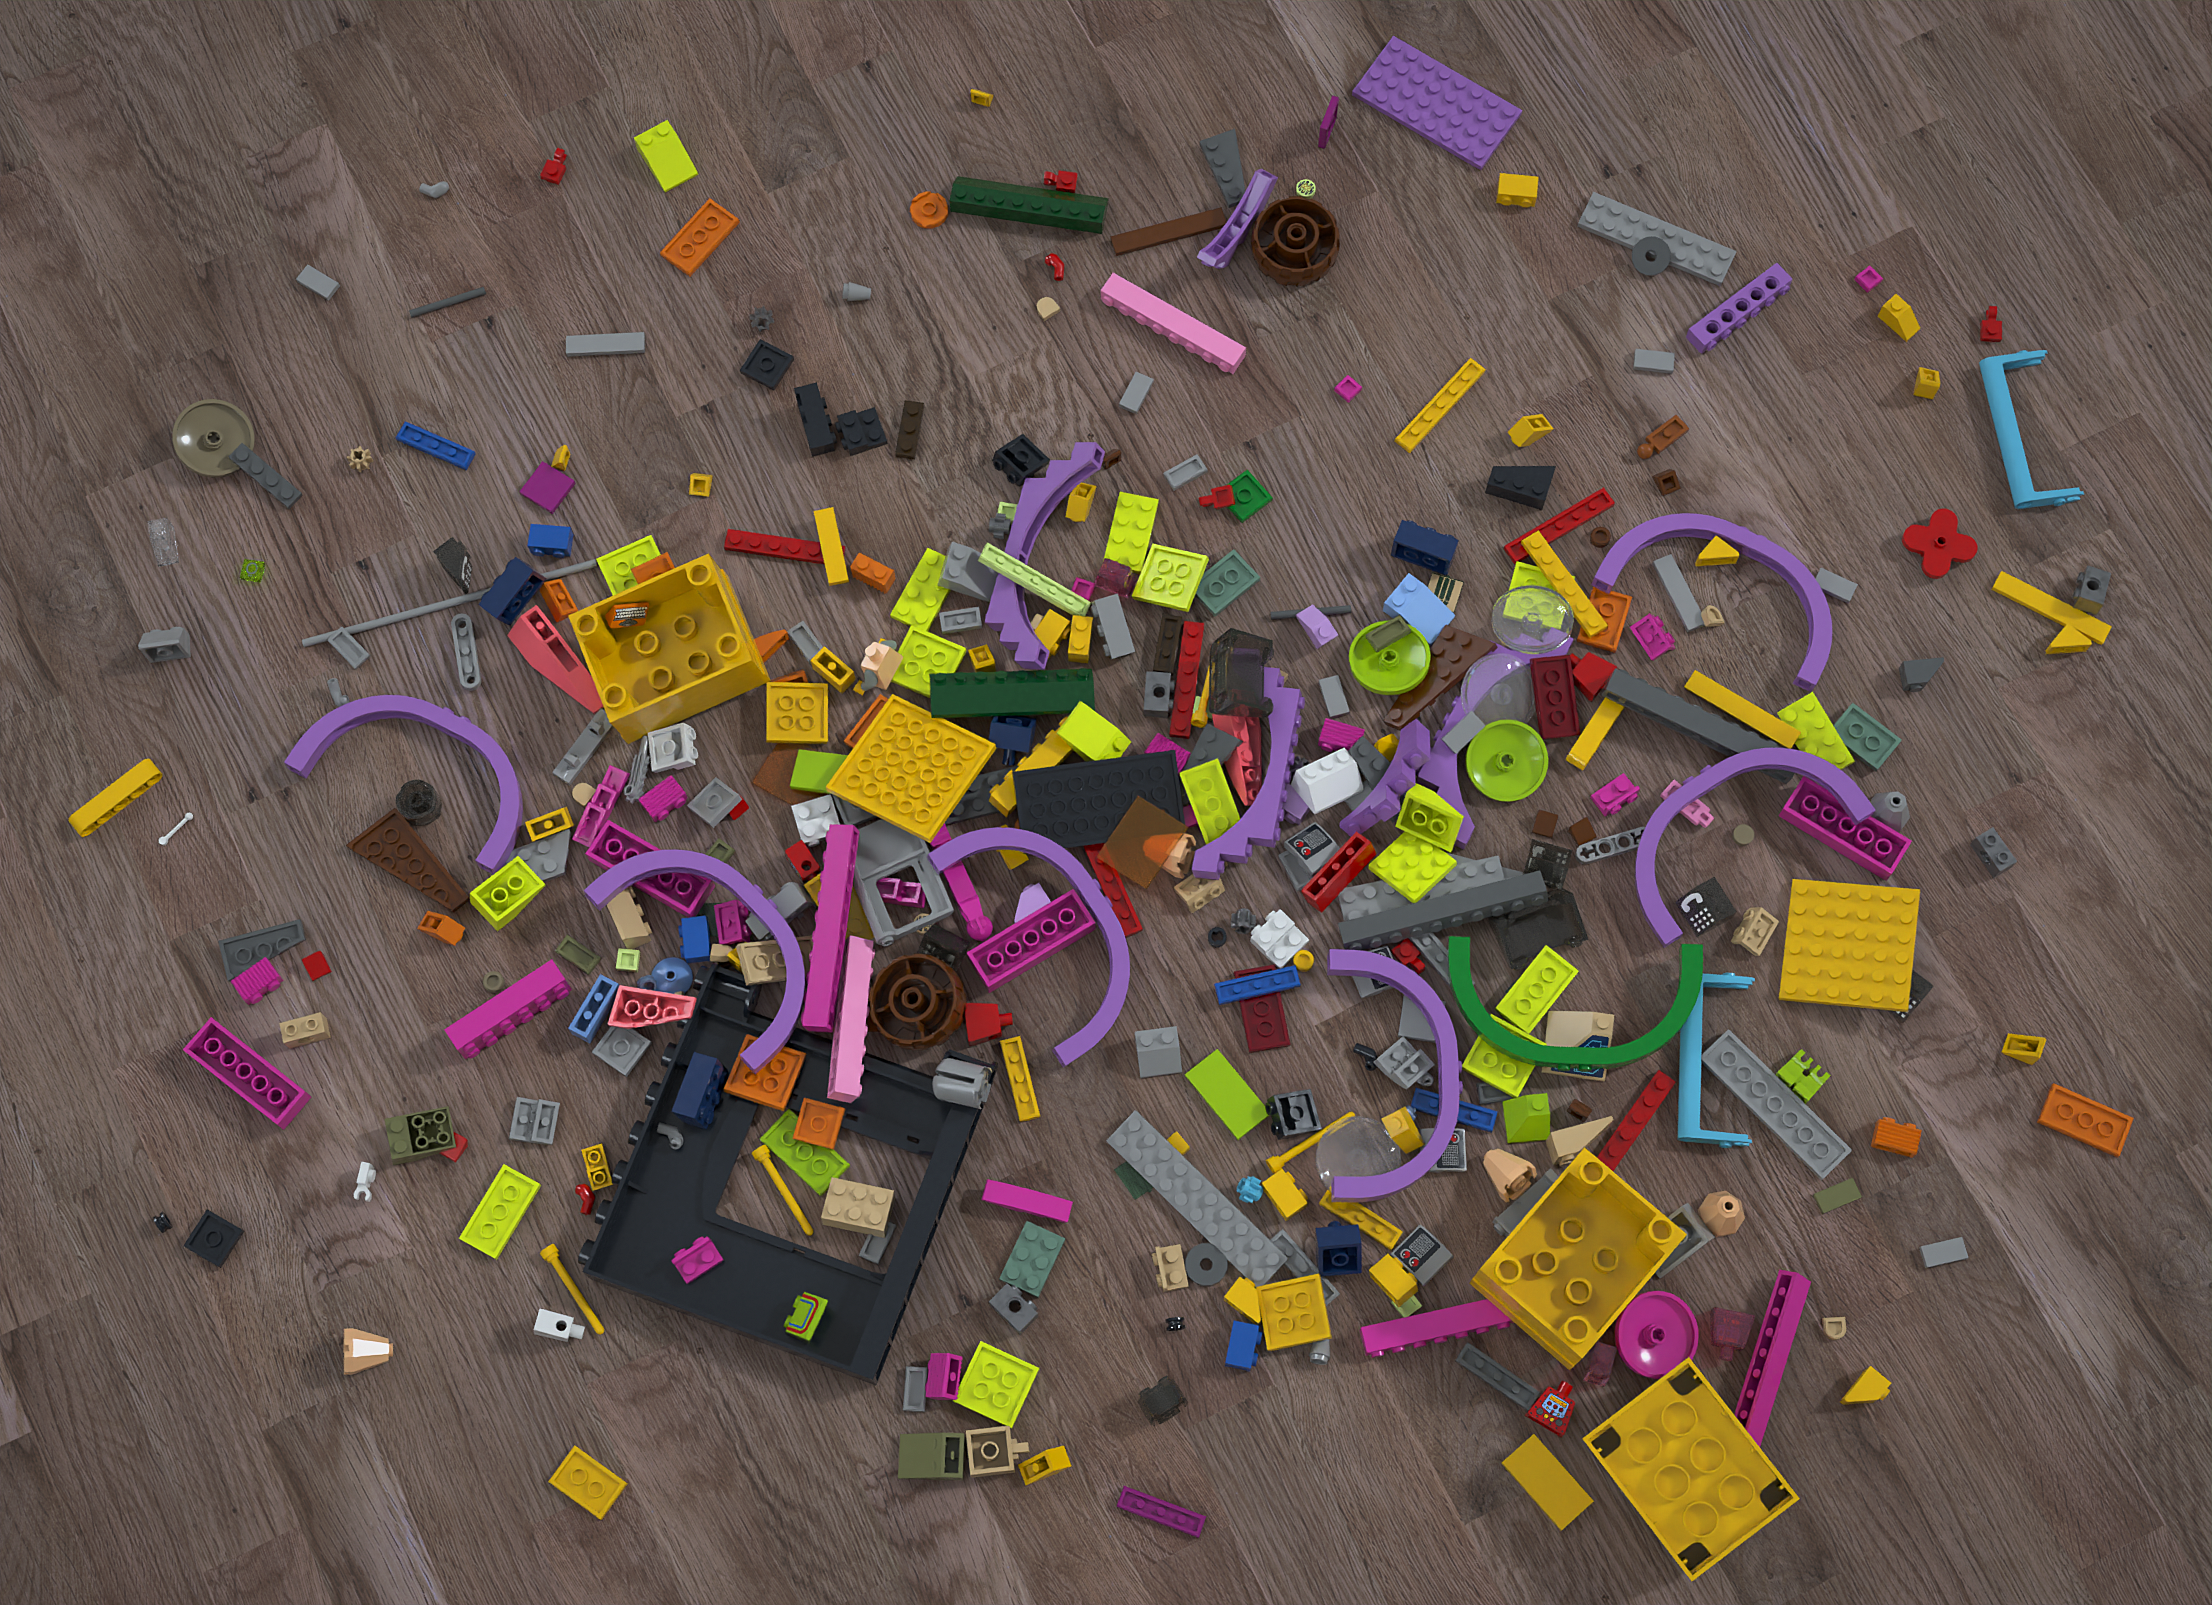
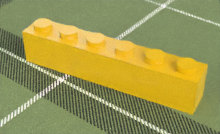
[989,716,1074,818]

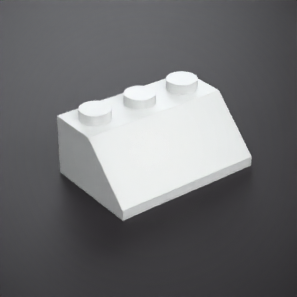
[1291,748,1364,814]

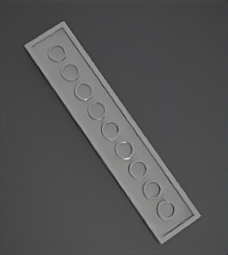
[1106,1110,1289,1287]

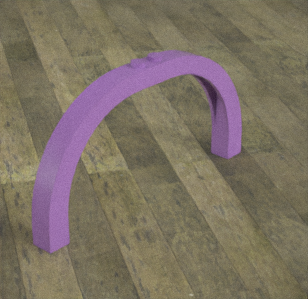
[1591,513,1832,692]
[284,695,523,875]
[1635,748,1876,948]
[927,827,1130,1068]
[584,849,805,1074]
[1327,949,1463,1202]

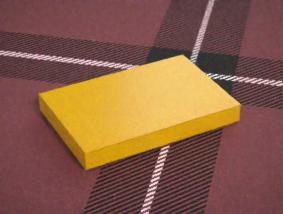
[548,1445,628,1520]

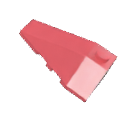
[608,985,697,1029]

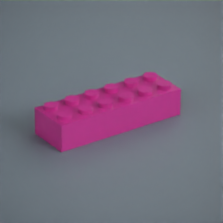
[1779,776,1912,881]
[585,820,715,918]
[967,889,1096,993]
[444,959,572,1059]
[183,1017,311,1130]

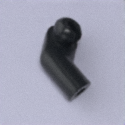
[1353,1043,1378,1071]

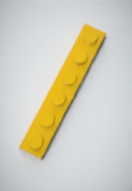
[1521,530,1608,638]

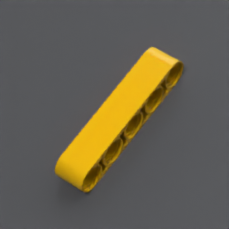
[1565,697,1624,771]
[68,759,163,837]

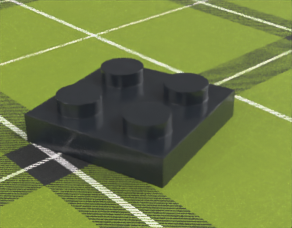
[740,339,794,391]
[183,1209,244,1268]

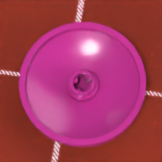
[1615,1291,1699,1379]

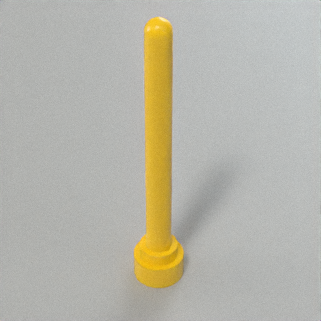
[1191,639,1223,728]
[1266,1112,1355,1174]
[751,1145,814,1236]
[540,1244,604,1335]

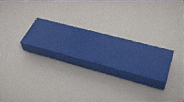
[396,421,476,470]
[1214,965,1301,1005]
[1411,1088,1498,1133]

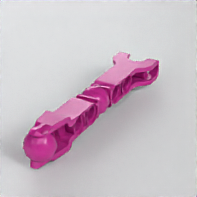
[930,823,993,942]

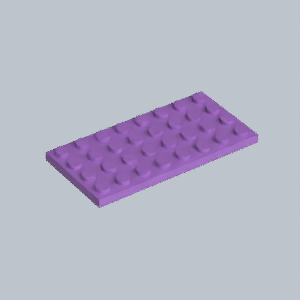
[1352,36,1522,170]

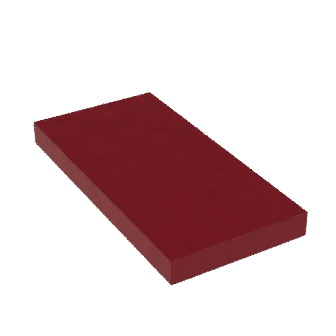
[1529,655,1581,740]
[1234,964,1291,1053]

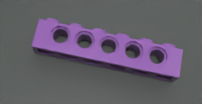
[1686,263,1792,354]

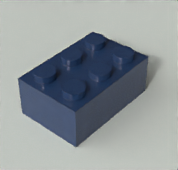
[1391,520,1459,576]
[478,557,547,626]
[672,1052,729,1129]

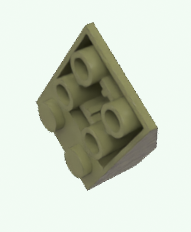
[385,1106,456,1165]
[898,1433,966,1481]

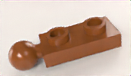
[1637,415,1689,459]

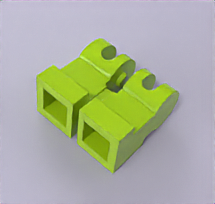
[1775,1049,1831,1104]

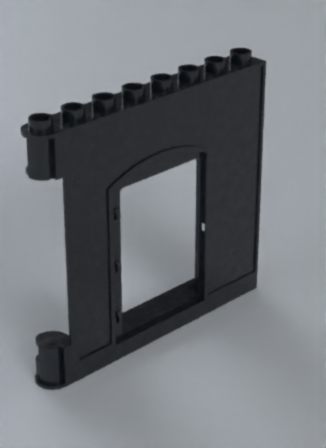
[578,962,998,1385]

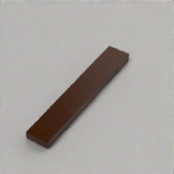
[1110,207,1227,256]

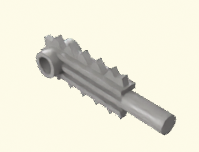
[624,736,650,804]

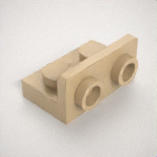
[1174,874,1225,913]
[1731,907,1779,956]
[1152,1244,1189,1292]

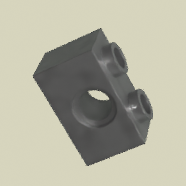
[2072,566,2111,615]
[1144,671,1174,718]
[1970,828,2017,878]
[989,1284,1038,1335]

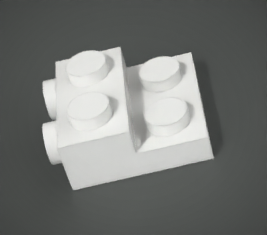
[648,723,698,773]
[791,794,840,847]
[1250,909,1309,969]

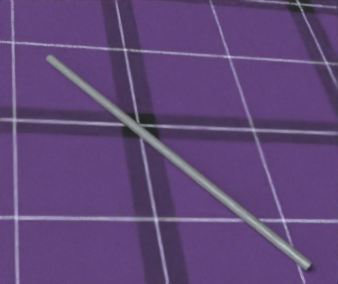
[302,559,597,647]

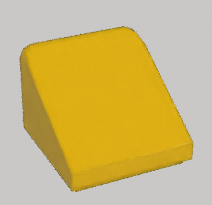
[970,89,993,107]
[551,445,571,471]
[689,473,712,497]
[1167,1131,1190,1155]

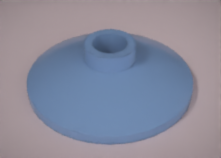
[651,957,693,994]

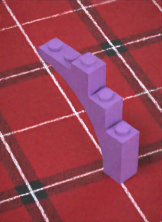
[1197,169,1278,269]
[1340,719,1431,837]

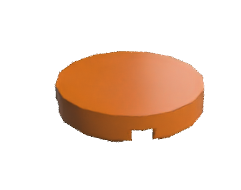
[910,191,948,229]

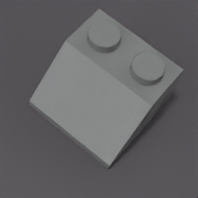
[138,627,191,663]
[1135,1026,1182,1078]

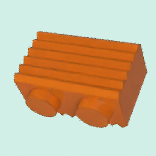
[850,553,896,594]
[1871,1117,1922,1158]

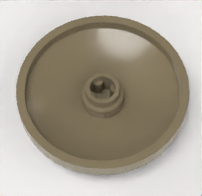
[172,399,255,478]

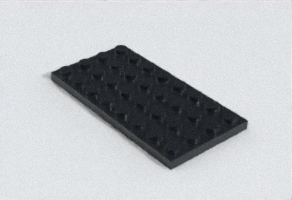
[1012,750,1186,854]

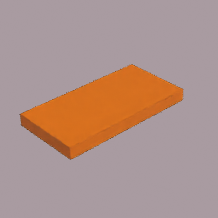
[660,198,740,277]
[2037,1083,2134,1157]

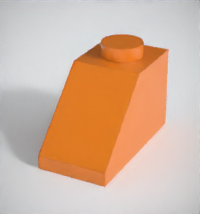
[417,911,465,946]

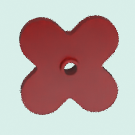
[1902,508,1978,579]

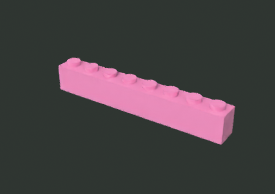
[1101,273,1246,374]
[827,935,875,1103]

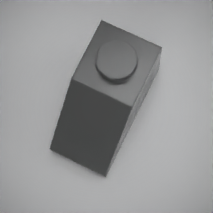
[1899,657,1944,692]

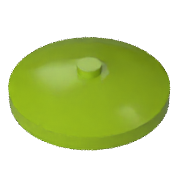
[1349,620,1430,695]
[1465,719,1548,802]

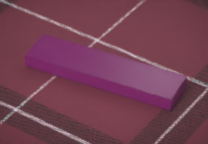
[1116,1486,1206,1538]

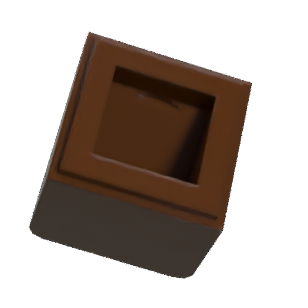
[1102,449,1121,469]
[1652,469,1681,496]
[1532,810,1558,838]
[1568,817,1597,847]
[1567,1099,1592,1122]

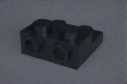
[835,407,888,456]
[992,434,1050,487]
[1265,1089,1322,1140]

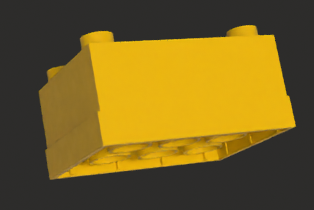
[568,553,771,744]
[1469,1147,1687,1370]
[1582,1357,1800,1581]

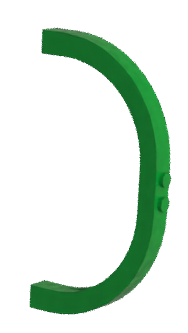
[1448,936,1703,1072]

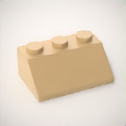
[607,886,652,949]

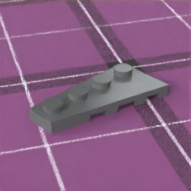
[1199,129,1245,208]
[1179,723,1243,805]
[1348,736,1408,823]
[218,919,306,982]

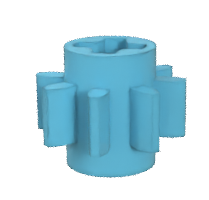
[1237,1176,1263,1203]

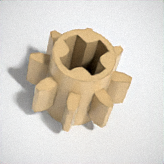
[347,446,373,472]

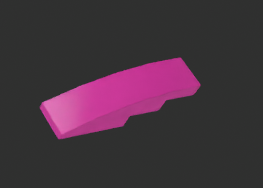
[572,765,630,847]
[981,1179,1073,1223]

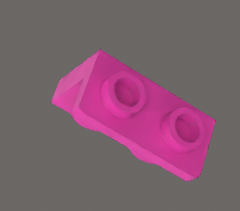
[1630,613,1675,661]
[1590,773,1640,817]
[714,899,751,945]
[671,1236,724,1284]

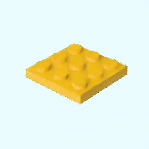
[766,682,828,744]
[1256,1274,1332,1351]

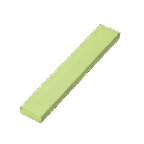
[978,543,1091,616]

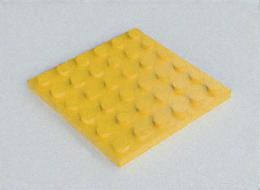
[826,694,996,843]
[1779,879,1920,1012]

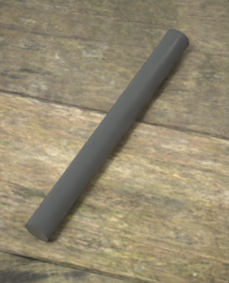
[409,287,486,318]
[1270,605,1351,620]

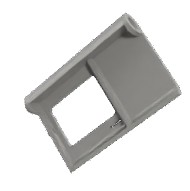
[853,819,954,946]

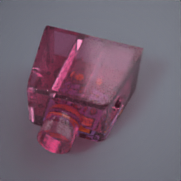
[1094,558,1136,598]
[1710,1307,1755,1361]
[1583,1342,1617,1387]

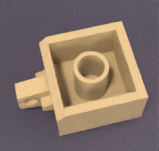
[966,1426,1029,1478]

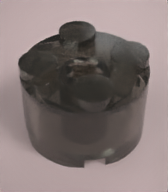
[396,779,442,826]
[1137,1376,1188,1426]

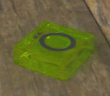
[240,559,265,582]

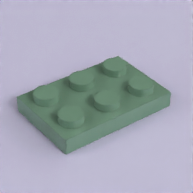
[1195,549,1260,617]
[1833,703,1902,772]
[999,1221,1066,1298]

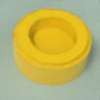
[1293,950,1314,972]

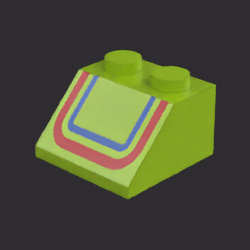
[783,1292,828,1344]

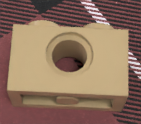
[279,1012,331,1049]

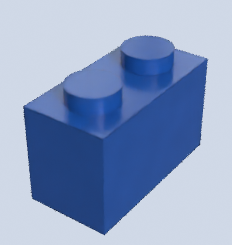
[527,524,574,558]
[678,916,711,964]
[1225,1321,1262,1371]

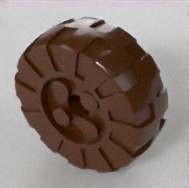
[1251,196,1340,287]
[868,953,967,1051]

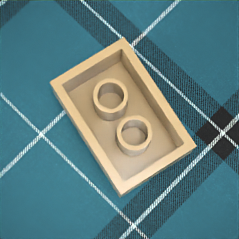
[821,1177,895,1238]

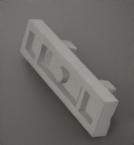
[552,708,613,785]

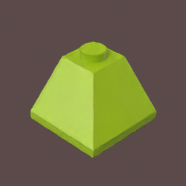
[1502,1093,1550,1144]

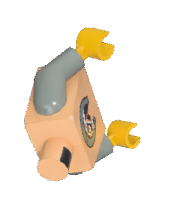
[853,638,903,695]

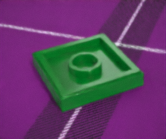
[1227,469,1273,523]

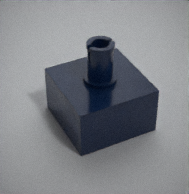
[989,715,1037,765]
[1315,1221,1362,1277]

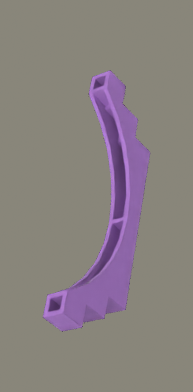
[985,442,1105,670]
[1415,628,1574,850]
[1192,646,1305,880]

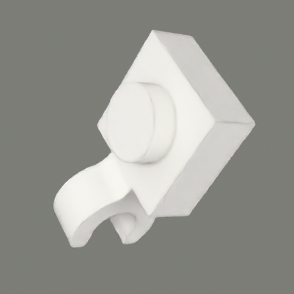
[354,1162,376,1202]

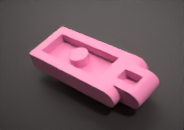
[1660,779,1714,828]

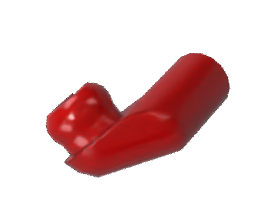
[1045,253,1064,281]
[575,1184,595,1215]

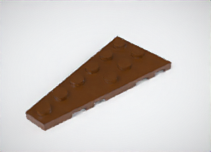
[1383,625,1498,731]
[346,808,470,912]

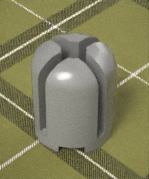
[932,1058,992,1109]

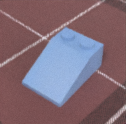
[1383,573,1455,646]

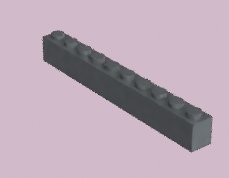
[1601,668,1794,784]
[1338,870,1548,951]

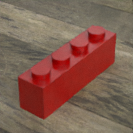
[1301,831,1377,913]

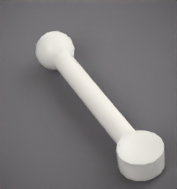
[159,813,193,846]

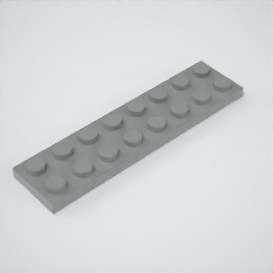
[1577,192,1737,286]
[1338,856,1505,921]
[1701,1029,1852,1180]

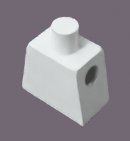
[534,1309,585,1342]

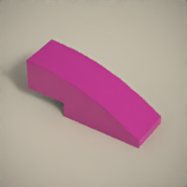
[876,878,926,908]

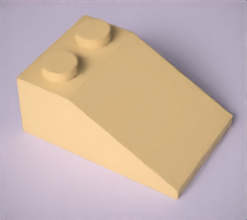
[1545,1116,1613,1167]

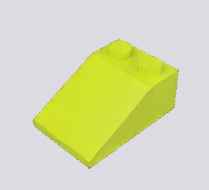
[634,120,698,192]
[1057,701,1131,762]
[1395,783,1464,852]
[470,856,545,932]

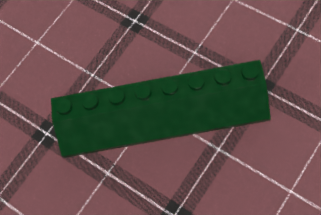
[949,176,1109,234]
[929,668,1095,718]

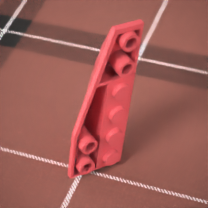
[507,605,604,714]
[1209,688,1262,806]

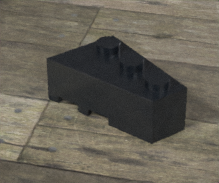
[794,382,837,457]
[1485,466,1556,510]

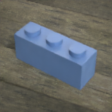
[568,974,619,1043]

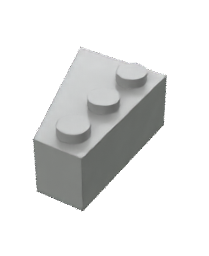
[1091,594,1135,660]
[745,882,817,941]

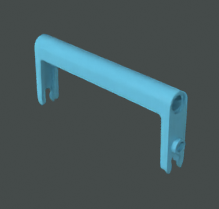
[1979,350,2084,509]
[1677,973,1755,1148]

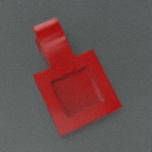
[540,148,567,185]
[1043,170,1078,193]
[1980,306,2002,342]
[1199,484,1235,509]
[1391,938,1426,975]

